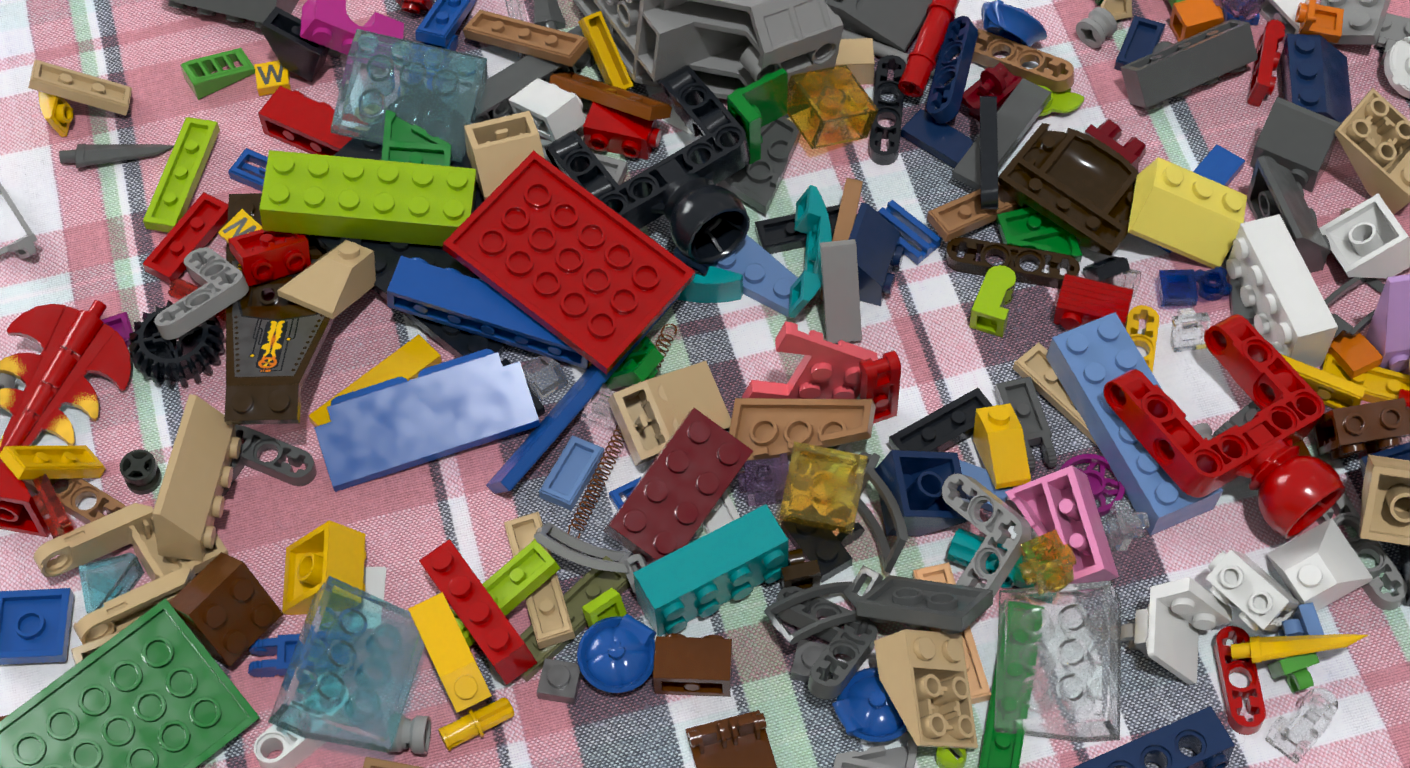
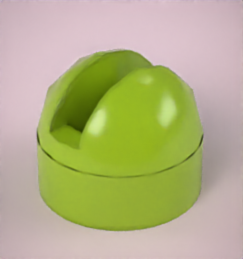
[936,747,967,768]

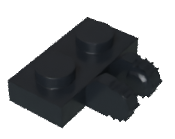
[781,504,865,583]

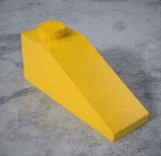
[408,592,492,713]

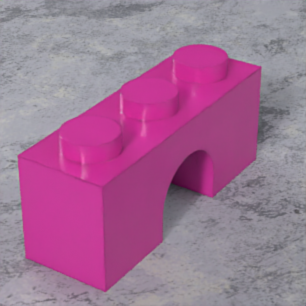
[300,0,404,70]

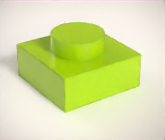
[581,588,627,628]

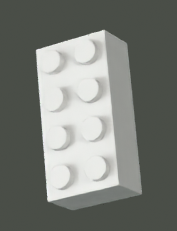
[1226,214,1338,367]

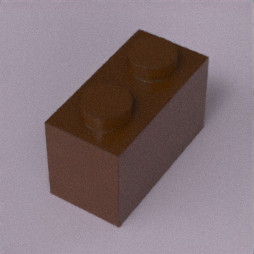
[653,633,733,697]

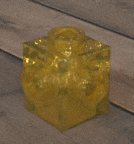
[1018,530,1077,596]

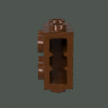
[1313,398,1410,460]

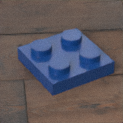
[0,588,74,665]

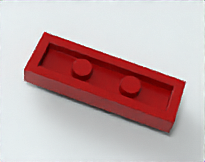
[142,192,228,285]

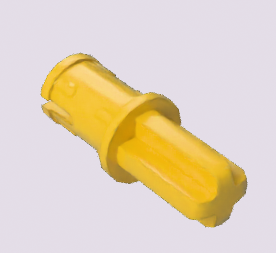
[438,698,515,751]

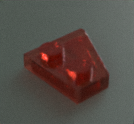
[32,474,74,539]

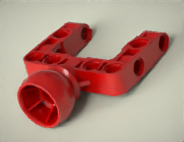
[1103,314,1345,539]

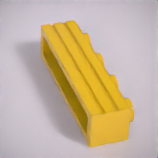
[578,11,634,90]

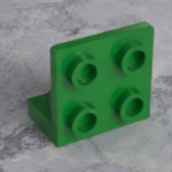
[727,68,788,164]

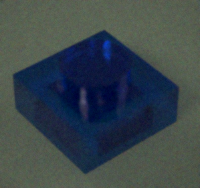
[1157,269,1198,307]

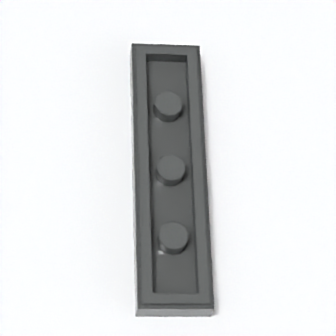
[952,78,1052,190]

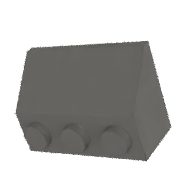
[1247,156,1330,273]

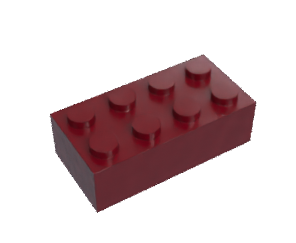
[603,408,753,565]

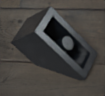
[260,7,330,81]

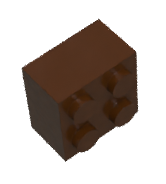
[169,552,283,667]

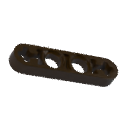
[946,237,1080,289]

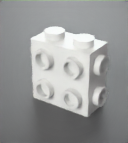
[1206,550,1301,632]

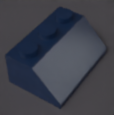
[1280,34,1352,138]

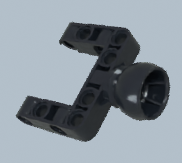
[544,65,751,264]

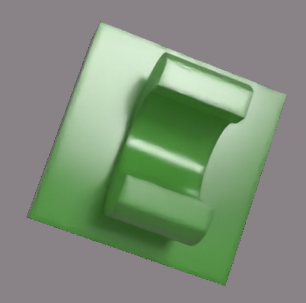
[1267,652,1320,693]

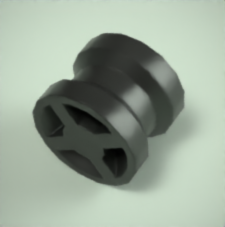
[120,449,162,495]

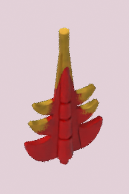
[0,300,131,463]

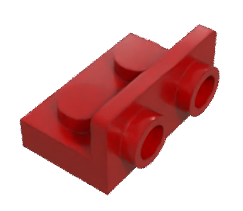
[228,229,311,286]

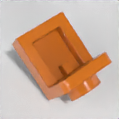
[1295,0,1344,44]

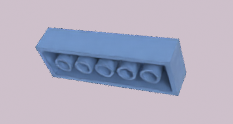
[1046,312,1223,536]

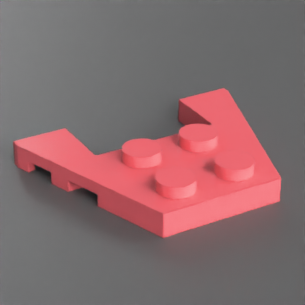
[742,321,878,399]

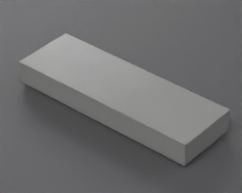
[820,239,862,343]

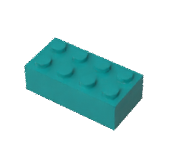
[633,504,789,636]

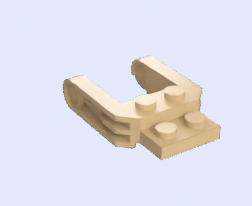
[33,503,228,645]

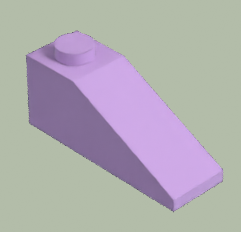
[1365,274,1410,372]

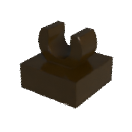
[780,548,821,590]

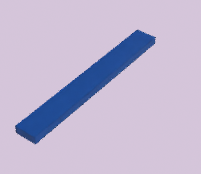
[486,293,681,494]

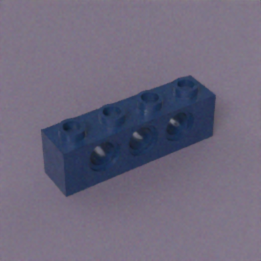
[1073,706,1235,768]

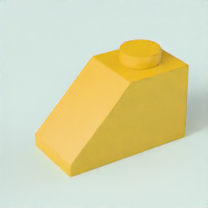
[973,403,1031,489]

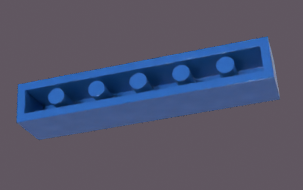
[387,256,589,369]

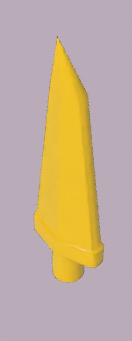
[1231,634,1368,663]

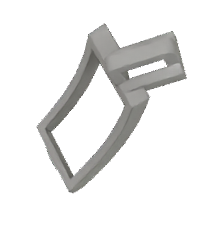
[0,183,38,259]
[534,522,647,593]

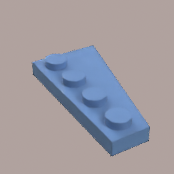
[674,234,798,318]

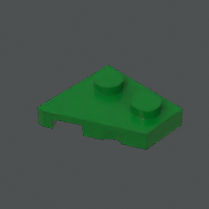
[381,110,452,166]
[996,207,1082,262]
[604,336,664,390]

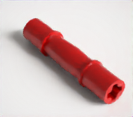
[898,0,960,97]

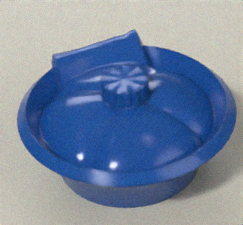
[981,0,1047,47]
[577,614,656,693]
[832,667,908,742]

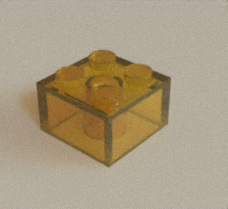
[787,65,878,149]
[780,441,868,534]

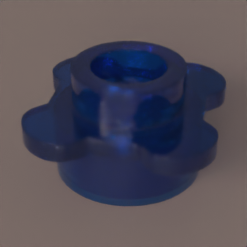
[1193,266,1232,301]

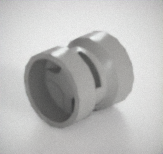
[385,713,431,754]

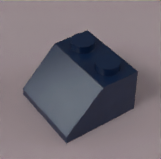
[848,202,905,306]
[875,450,968,537]

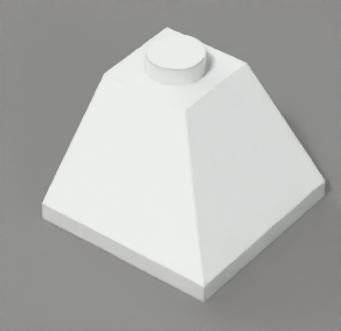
[1319,194,1410,279]
[1267,518,1373,612]

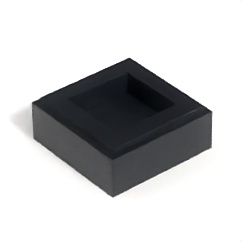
[1083,256,1131,281]

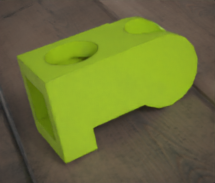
[969,265,1016,338]

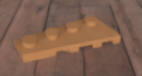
[729,398,876,465]

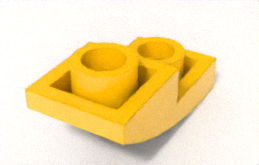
[38,91,73,137]

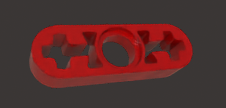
[1213,626,1266,735]

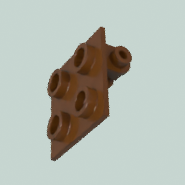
[685,710,777,768]

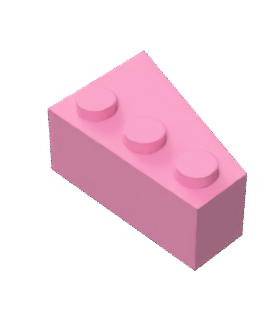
[1005,465,1119,590]

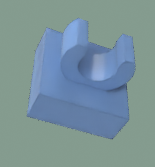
[1278,602,1324,653]

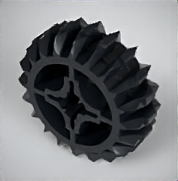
[129,300,224,389]

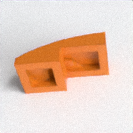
[1327,327,1383,379]

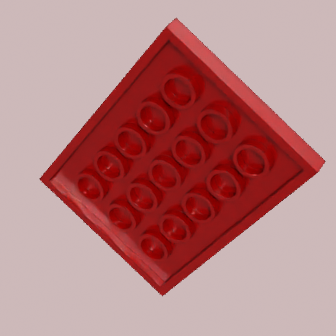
[443,150,696,375]

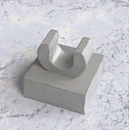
[1120,608,1152,661]

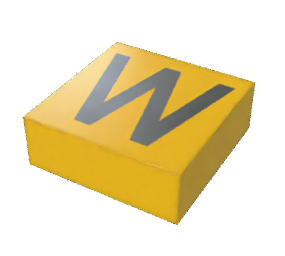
[254,60,291,96]
[218,209,263,244]

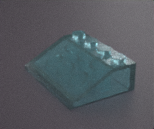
[331,29,487,163]
[268,576,425,753]

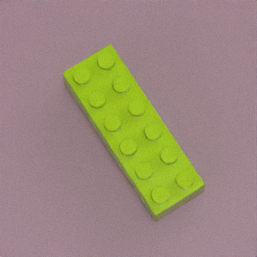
[259,150,476,246]

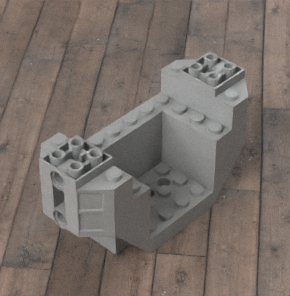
[573,0,844,99]

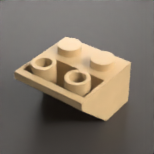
[464,111,545,201]

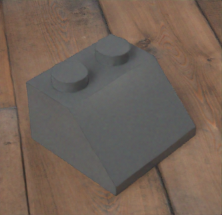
[1250,97,1341,193]

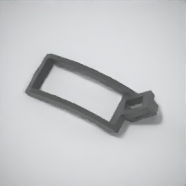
[1324,277,1385,339]
[848,452,909,574]
[764,565,883,645]

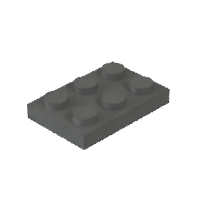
[856,575,993,634]

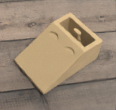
[1334,88,1410,215]
[608,361,731,466]
[874,629,978,749]

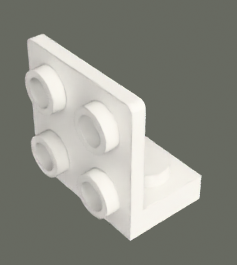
[1146,577,1232,685]

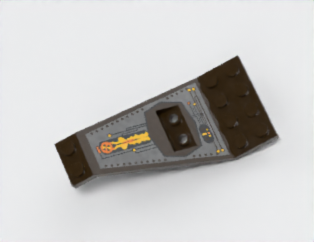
[224,193,335,425]

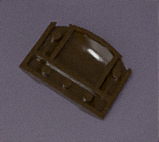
[998,123,1139,256]

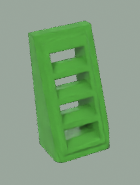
[180,48,255,100]

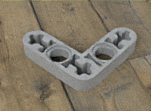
[154,247,249,340]
[942,474,1032,598]

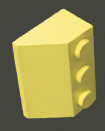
[1128,157,1247,270]

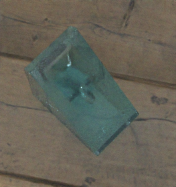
[78,553,145,614]

